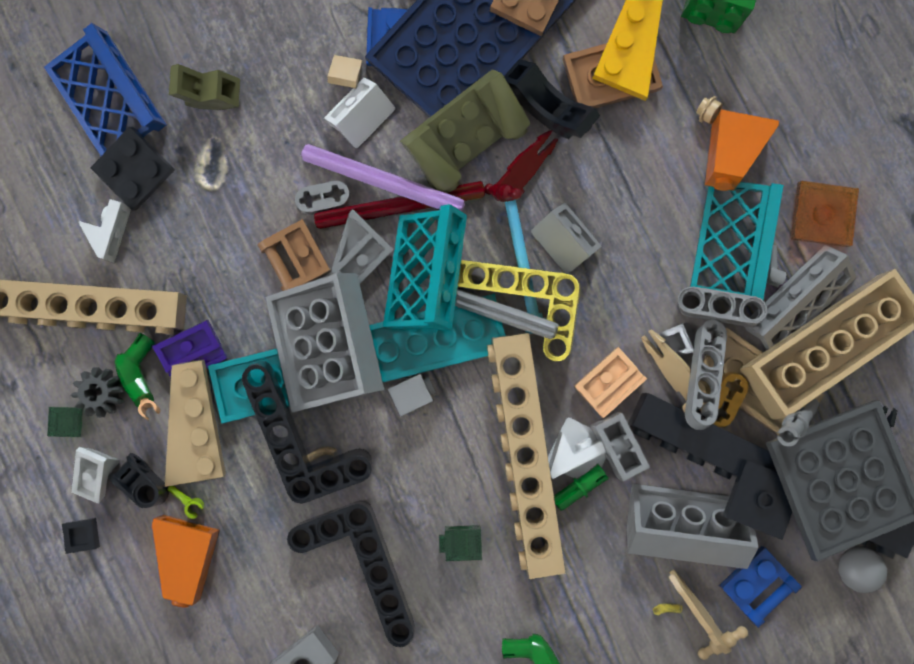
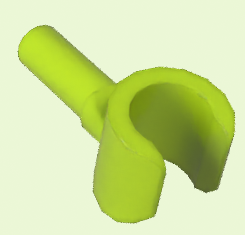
[167,485,204,519]

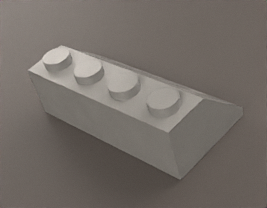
[626,484,759,569]

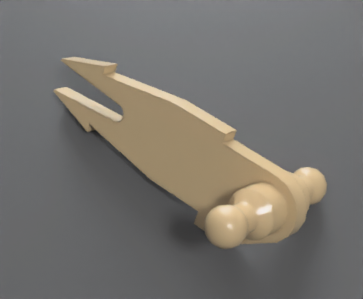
[641,329,711,412]
[669,570,748,660]

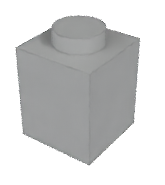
[388,374,436,416]

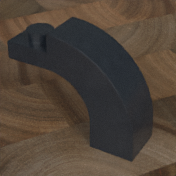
[504,59,600,139]

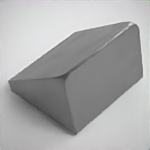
[659,322,695,357]

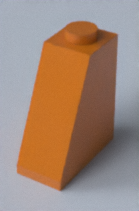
[705,109,779,191]
[152,515,219,608]

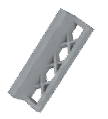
[744,245,857,350]

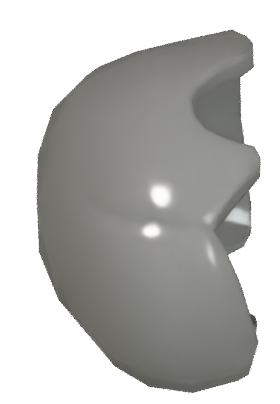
[838,547,888,593]

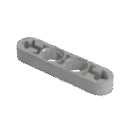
[685,319,727,430]

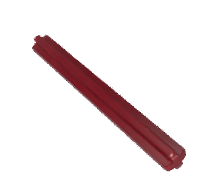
[314,181,485,229]

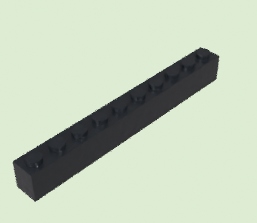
[628,393,914,559]

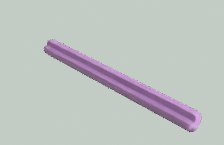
[301,144,465,212]

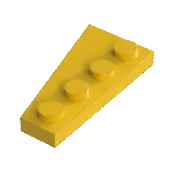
[592,0,663,101]

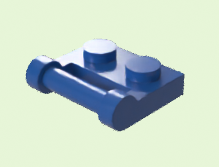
[719,546,802,628]

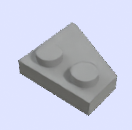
[331,209,394,283]

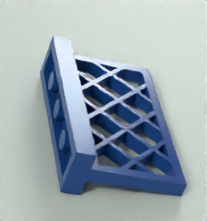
[44,23,167,156]

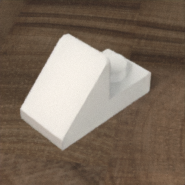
[79,199,131,263]
[549,432,606,479]
[71,447,119,504]

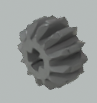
[70,367,125,418]

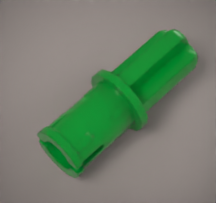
[554,464,609,511]

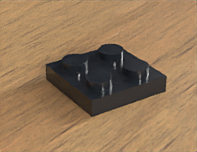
[90,126,175,210]

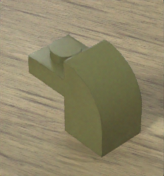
[169,64,240,110]

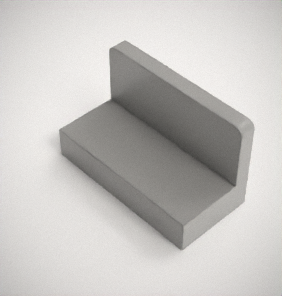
[531,203,602,274]

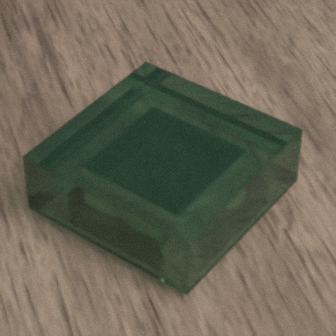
[47,407,83,437]

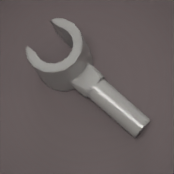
[767,245,786,287]

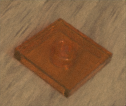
[791,181,859,247]

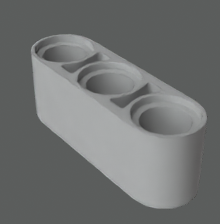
[678,287,767,327]

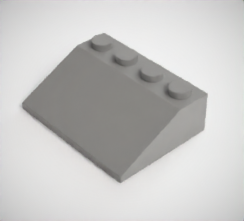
[266,273,384,413]

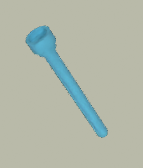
[505,200,546,334]

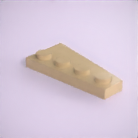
[165,360,226,487]

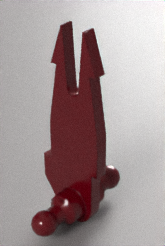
[484,130,558,202]

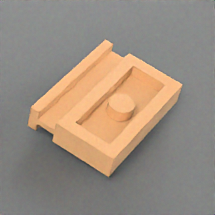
[573,347,647,418]

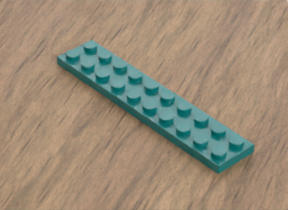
[208,293,505,424]

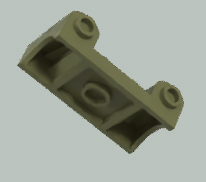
[400,69,530,193]

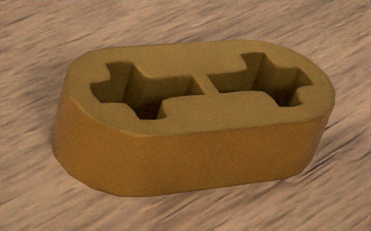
[713,372,749,427]

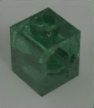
[439,525,482,561]

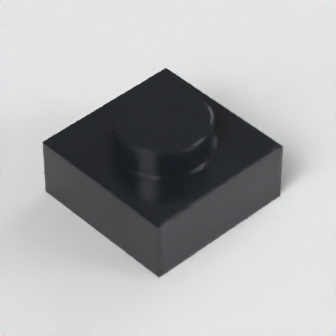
[62,518,100,554]

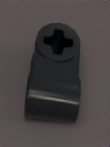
[109,453,169,508]

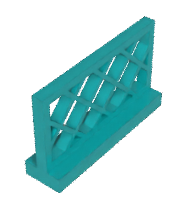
[690,181,784,300]
[383,204,467,330]

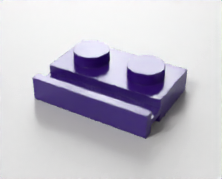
[152,320,228,381]

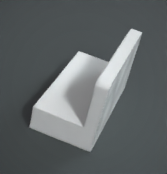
[324,77,395,148]

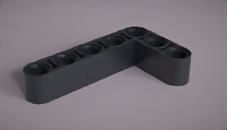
[242,360,372,504]
[287,501,415,647]

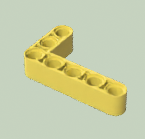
[458,260,580,361]

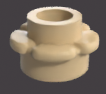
[696,96,723,124]

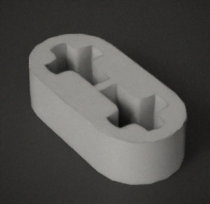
[295,180,351,215]

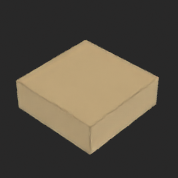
[327,55,362,88]

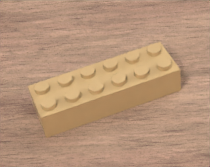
[738,269,914,419]

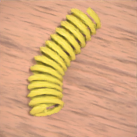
[653,603,682,615]

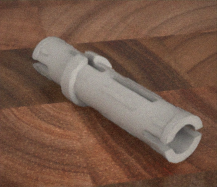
[777,399,820,446]

